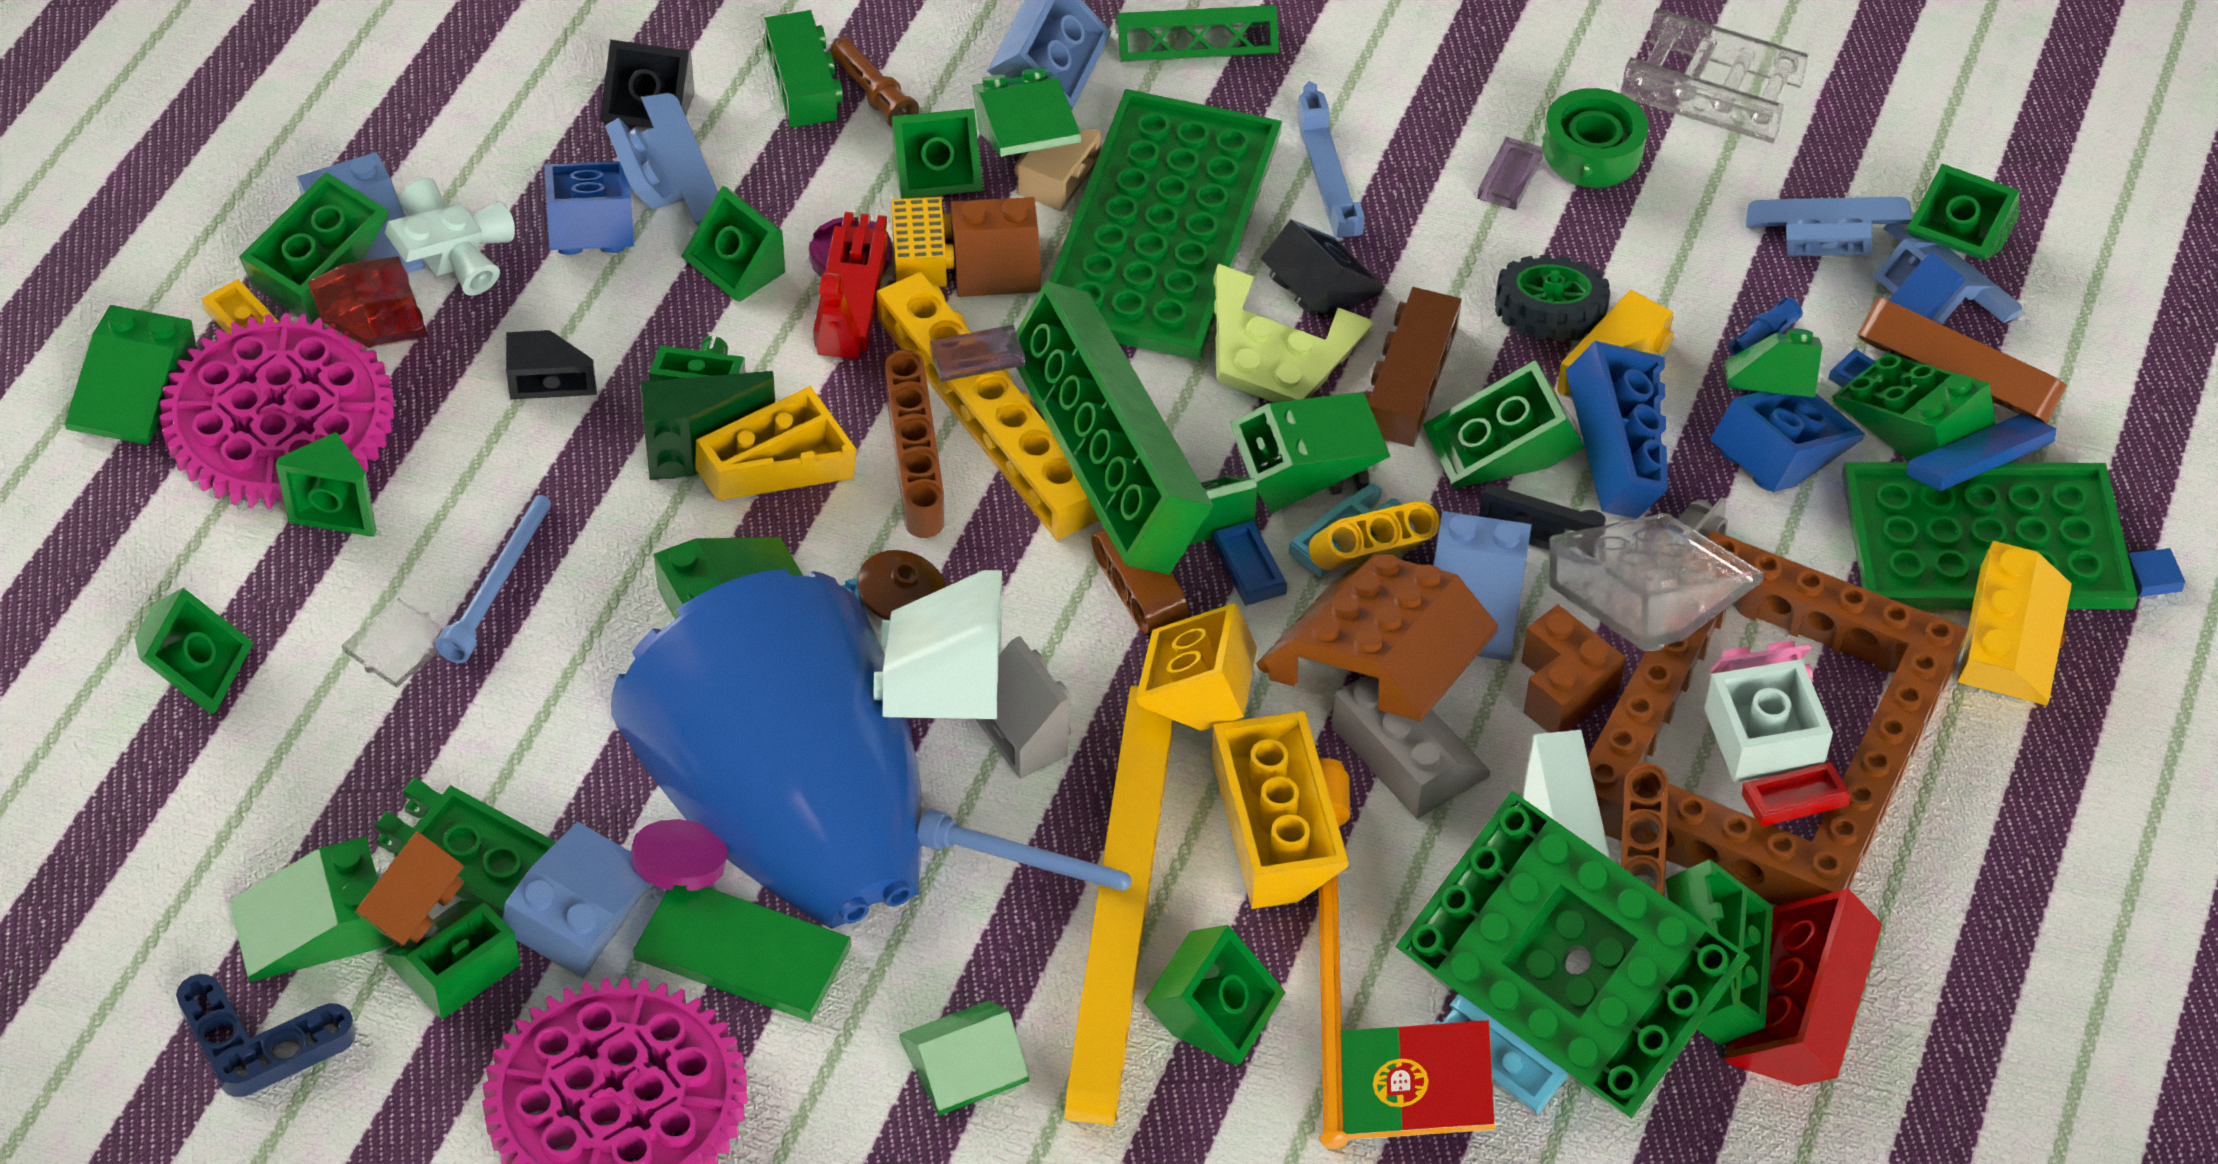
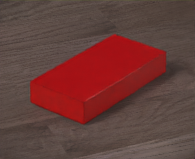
[1742,762,1851,827]

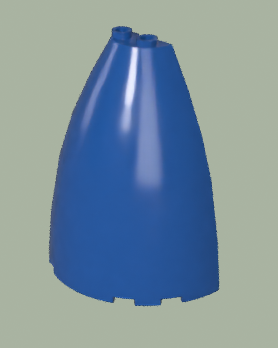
[611,569,922,929]

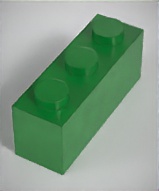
[764,10,843,128]

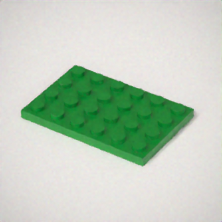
[1842,462,2138,609]

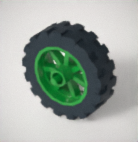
[1495,255,1610,341]

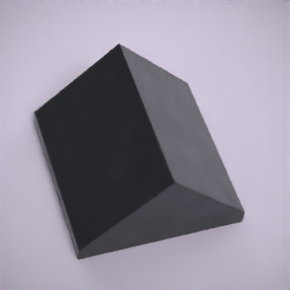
[600,39,695,128]

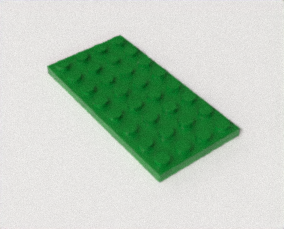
[1048,89,1282,361]

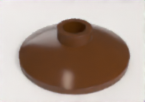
[857,550,946,620]

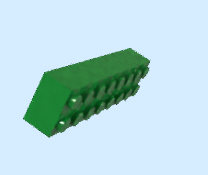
[1006,281,1214,575]

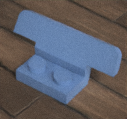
[605,93,718,226]
[1746,197,1912,257]
[1872,224,2022,325]

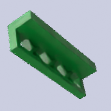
[1115,5,1279,62]

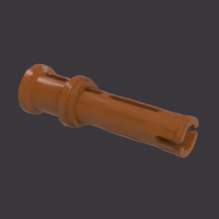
[830,37,919,127]

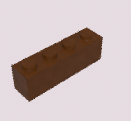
[1364,287,1462,447]

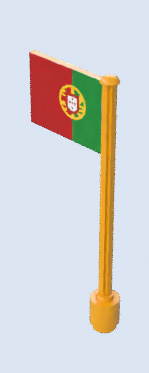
[1318,758,1495,1150]

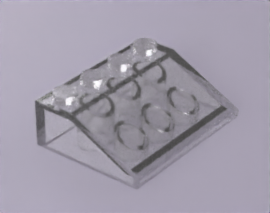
[1549,513,1763,651]

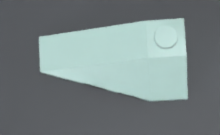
[1523,730,1611,859]

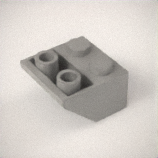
[975,636,1071,779]

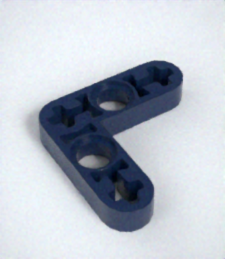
[176,974,356,1097]

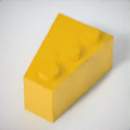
[695,386,857,501]

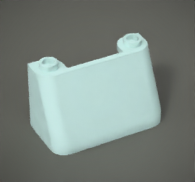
[874,570,1002,719]

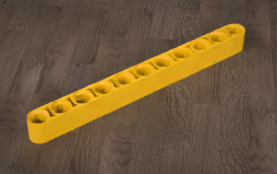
[1064,685,1174,1126]

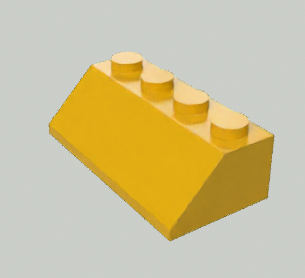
[1211,711,1349,909]

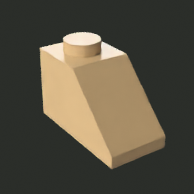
[1015,128,1101,211]

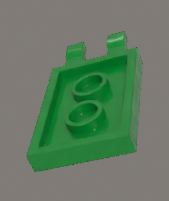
[375,777,556,919]

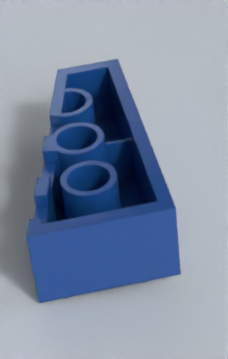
[1565,341,1668,519]

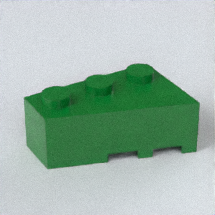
[1665,859,1773,1046]

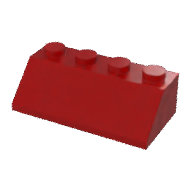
[1724,888,1882,1086]

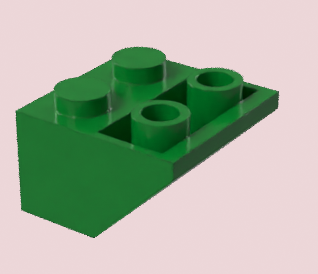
[382,900,520,1020]

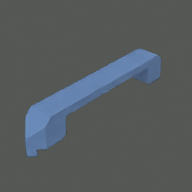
[1297,81,1365,238]

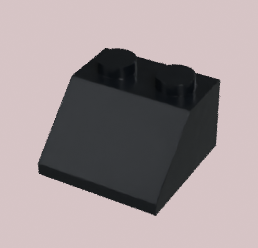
[1260,219,1385,317]

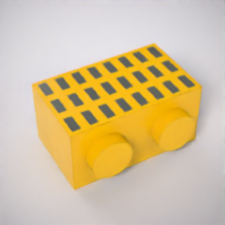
[891,197,954,287]

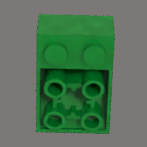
[1832,353,1996,460]
[1229,392,1391,514]

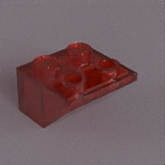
[308,256,428,348]

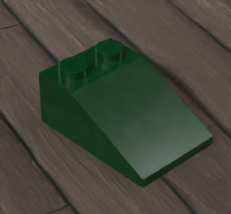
[640,371,775,480]

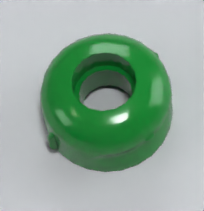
[1542,88,1649,189]

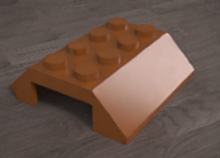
[1256,553,1498,722]

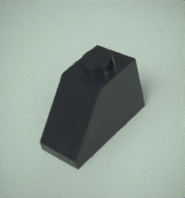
[506,330,597,400]

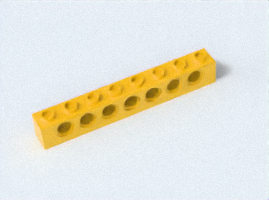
[877,272,1100,541]

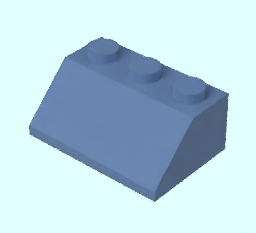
[987,0,1112,110]

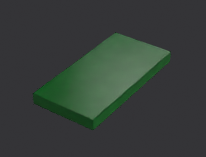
[633,885,851,1022]

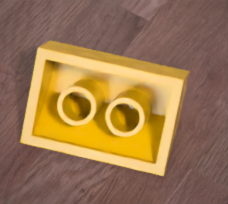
[1957,541,2072,706]
[1136,603,1257,731]

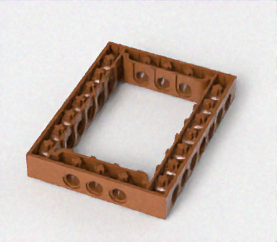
[1588,530,1968,906]

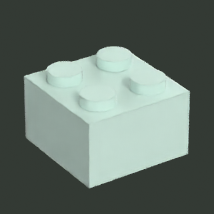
[1704,659,1833,782]

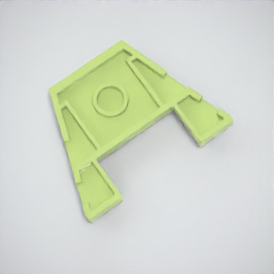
[1213,264,1374,403]

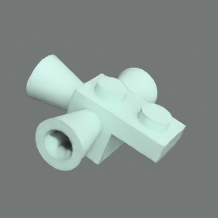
[385,178,515,296]

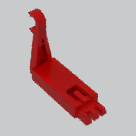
[813,212,888,360]

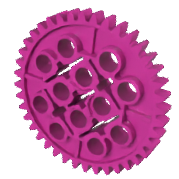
[160,313,394,509]
[482,977,748,1164]

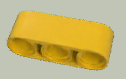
[1308,501,1440,570]

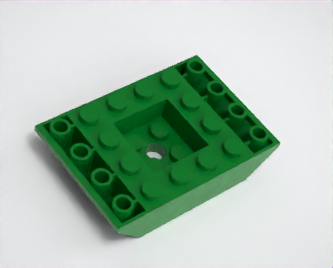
[1395,791,1750,1119]

